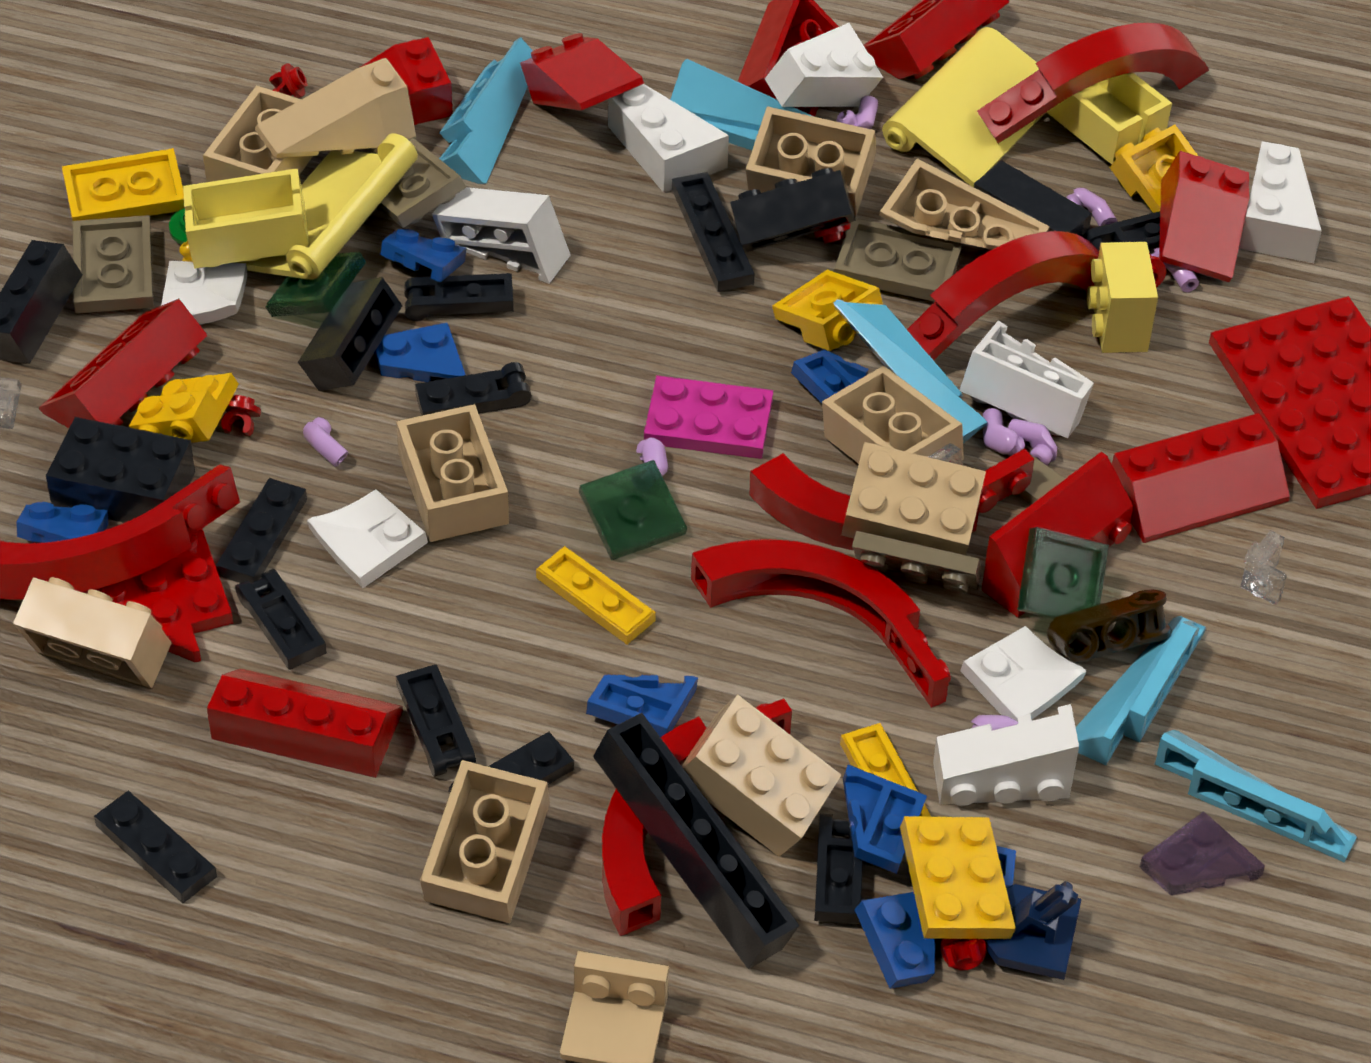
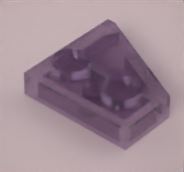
[1140,811,1265,896]

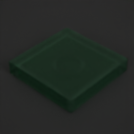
[265,252,366,317]
[578,460,687,561]
[1017,527,1109,619]

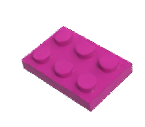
[644,375,774,459]

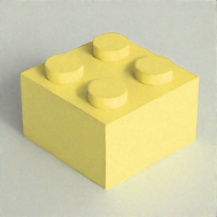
[1087,242,1158,353]

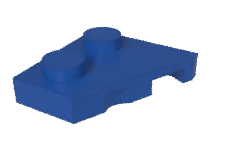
[381,229,467,282]
[374,323,466,382]
[791,350,869,403]
[16,502,108,543]
[586,675,698,737]
[843,765,927,874]
[854,892,935,989]

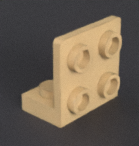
[560,951,669,1063]

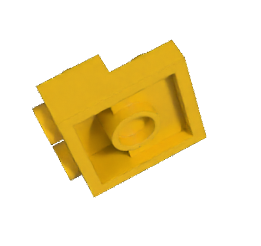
[1109,124,1198,213]
[772,270,883,351]
[129,373,239,443]

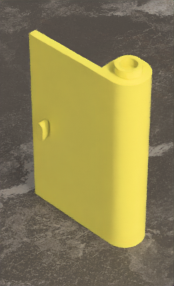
[882,27,1045,187]
[234,133,418,280]

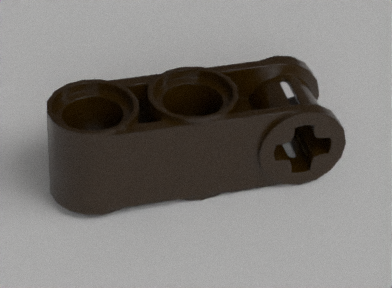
[1047,589,1171,663]

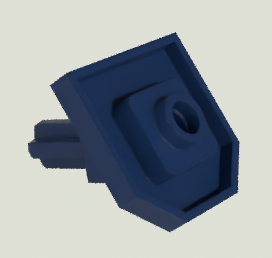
[985,881,1082,980]

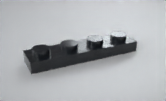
[672,172,755,292]

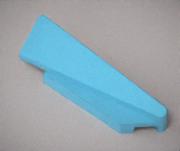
[439,37,533,184]
[670,59,814,150]
[833,299,988,443]
[1076,616,1206,765]
[1155,730,1357,863]

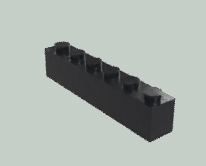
[593,713,800,969]

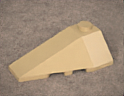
[255,58,416,158]
[879,158,1050,250]

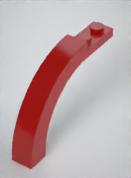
[977,23,1209,144]
[907,231,1099,360]
[749,448,1035,550]
[0,464,240,600]
[691,539,951,708]
[602,698,792,937]

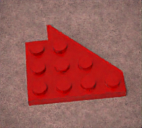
[83,528,233,662]

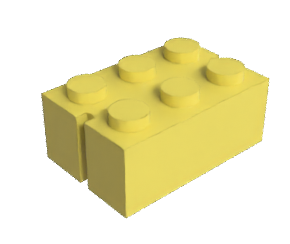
[1047,73,1172,164]
[183,168,309,269]

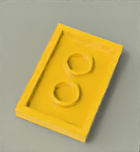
[62,148,185,222]
[900,816,1016,939]

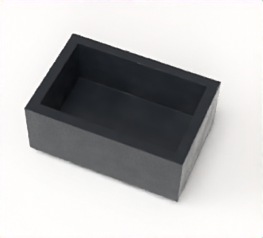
[46,417,195,523]

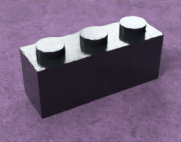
[974,160,1092,237]
[730,168,856,252]
[0,240,83,364]
[298,277,403,391]

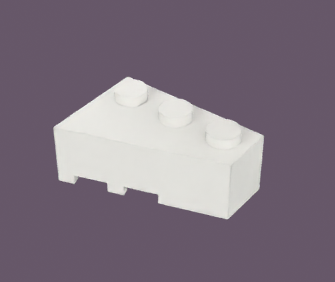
[765,23,883,107]
[608,84,729,193]
[1239,141,1321,264]
[432,187,571,284]
[959,320,1094,438]
[933,704,1079,806]

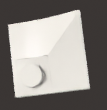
[161,261,247,324]
[307,489,428,588]
[960,626,1086,721]

